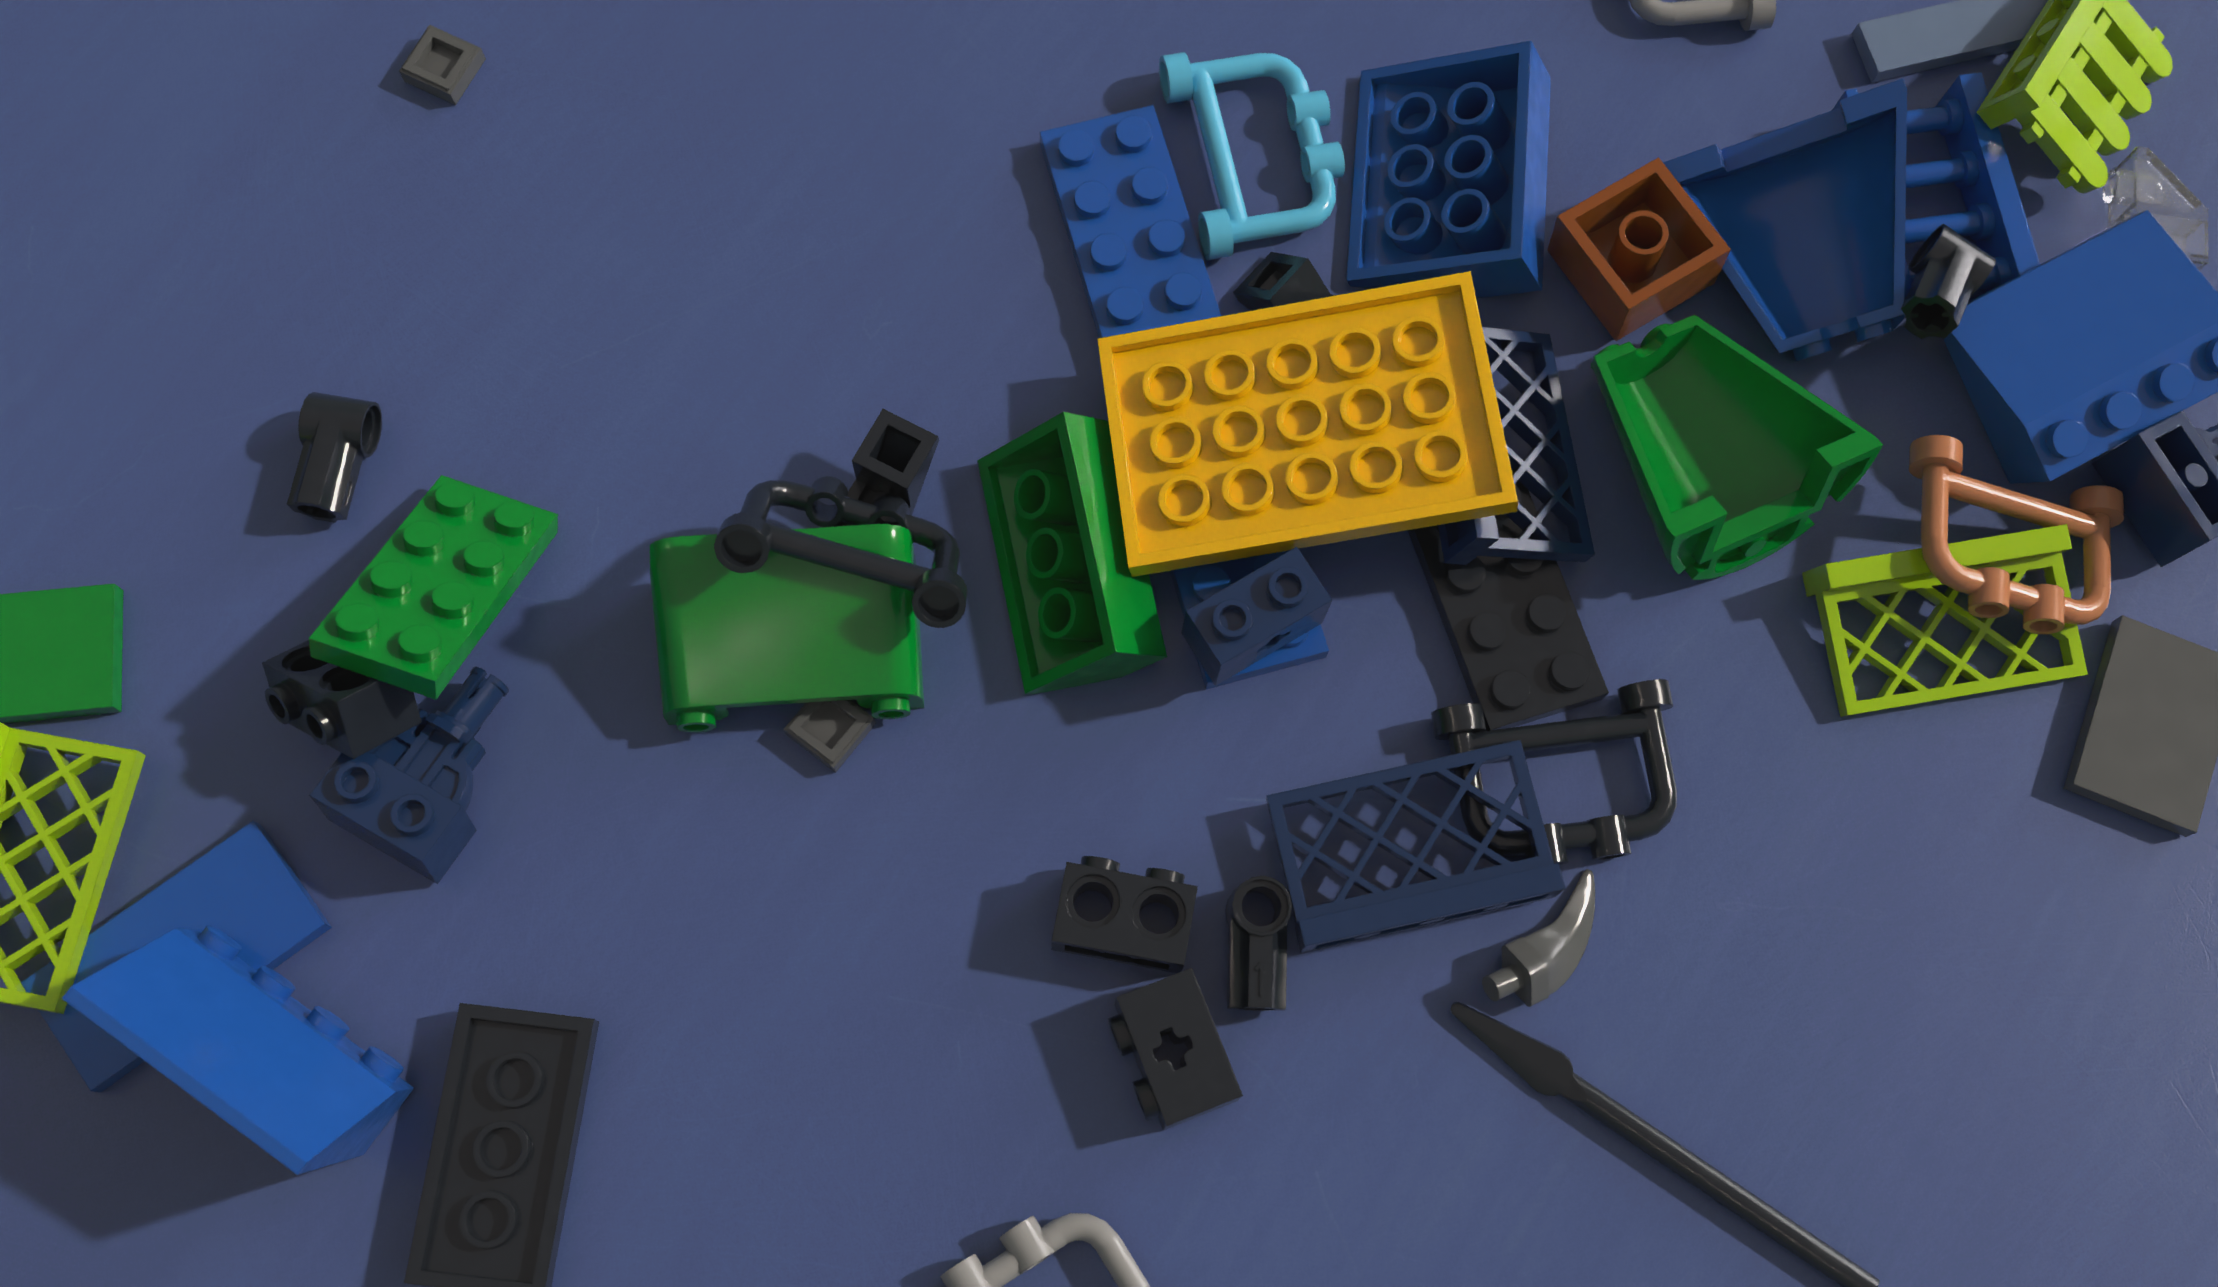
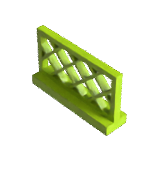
[1802,524,2088,717]
[0,722,146,1014]

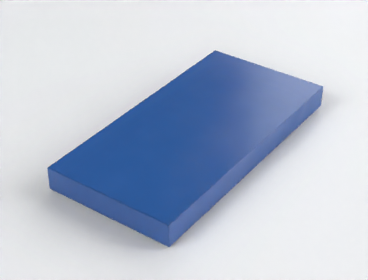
[21,820,332,1093]

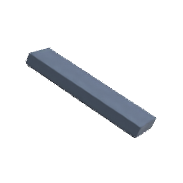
[1851,0,2048,83]

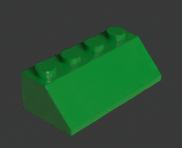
[977,411,1167,695]

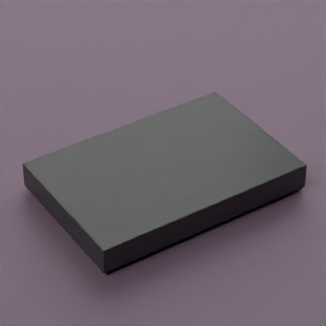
[2063,615,2218,837]

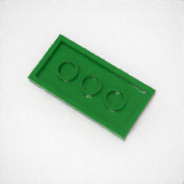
[309,475,558,700]

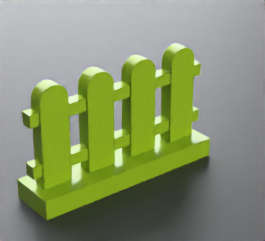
[1977,0,2173,194]

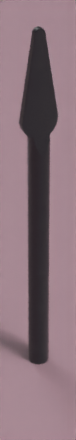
[1451,1002,1879,1287]

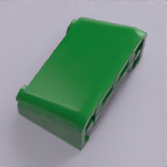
[649,524,924,732]

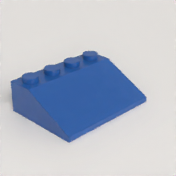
[1347,40,1551,298]
[1943,210,2218,484]
[61,925,414,1175]

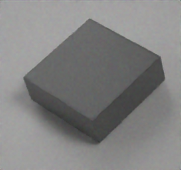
[399,24,486,105]
[783,700,876,773]

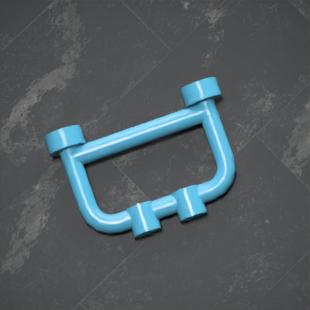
[1159,52,1345,260]

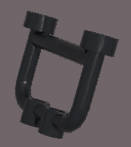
[714,476,967,628]
[1431,679,1677,865]

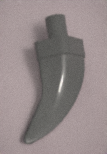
[1482,869,1595,1007]

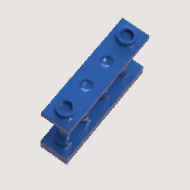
[1832,72,2040,329]

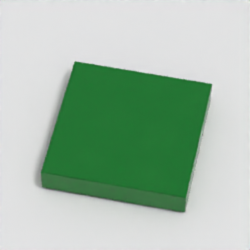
[0,584,124,724]

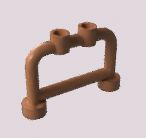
[1909,435,2124,634]

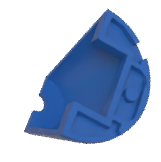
[1663,78,1907,361]

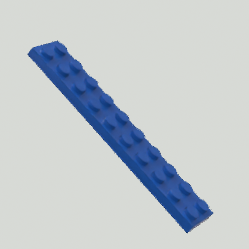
[1040,105,1329,689]

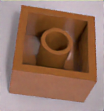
[1547,157,1731,341]

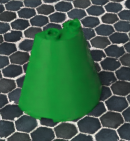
[1591,315,1883,580]

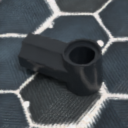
[1901,224,1996,339]
[287,392,382,523]
[1225,876,1292,1011]

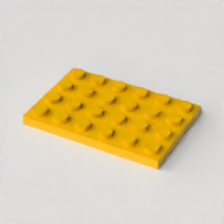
[1097,271,1518,577]

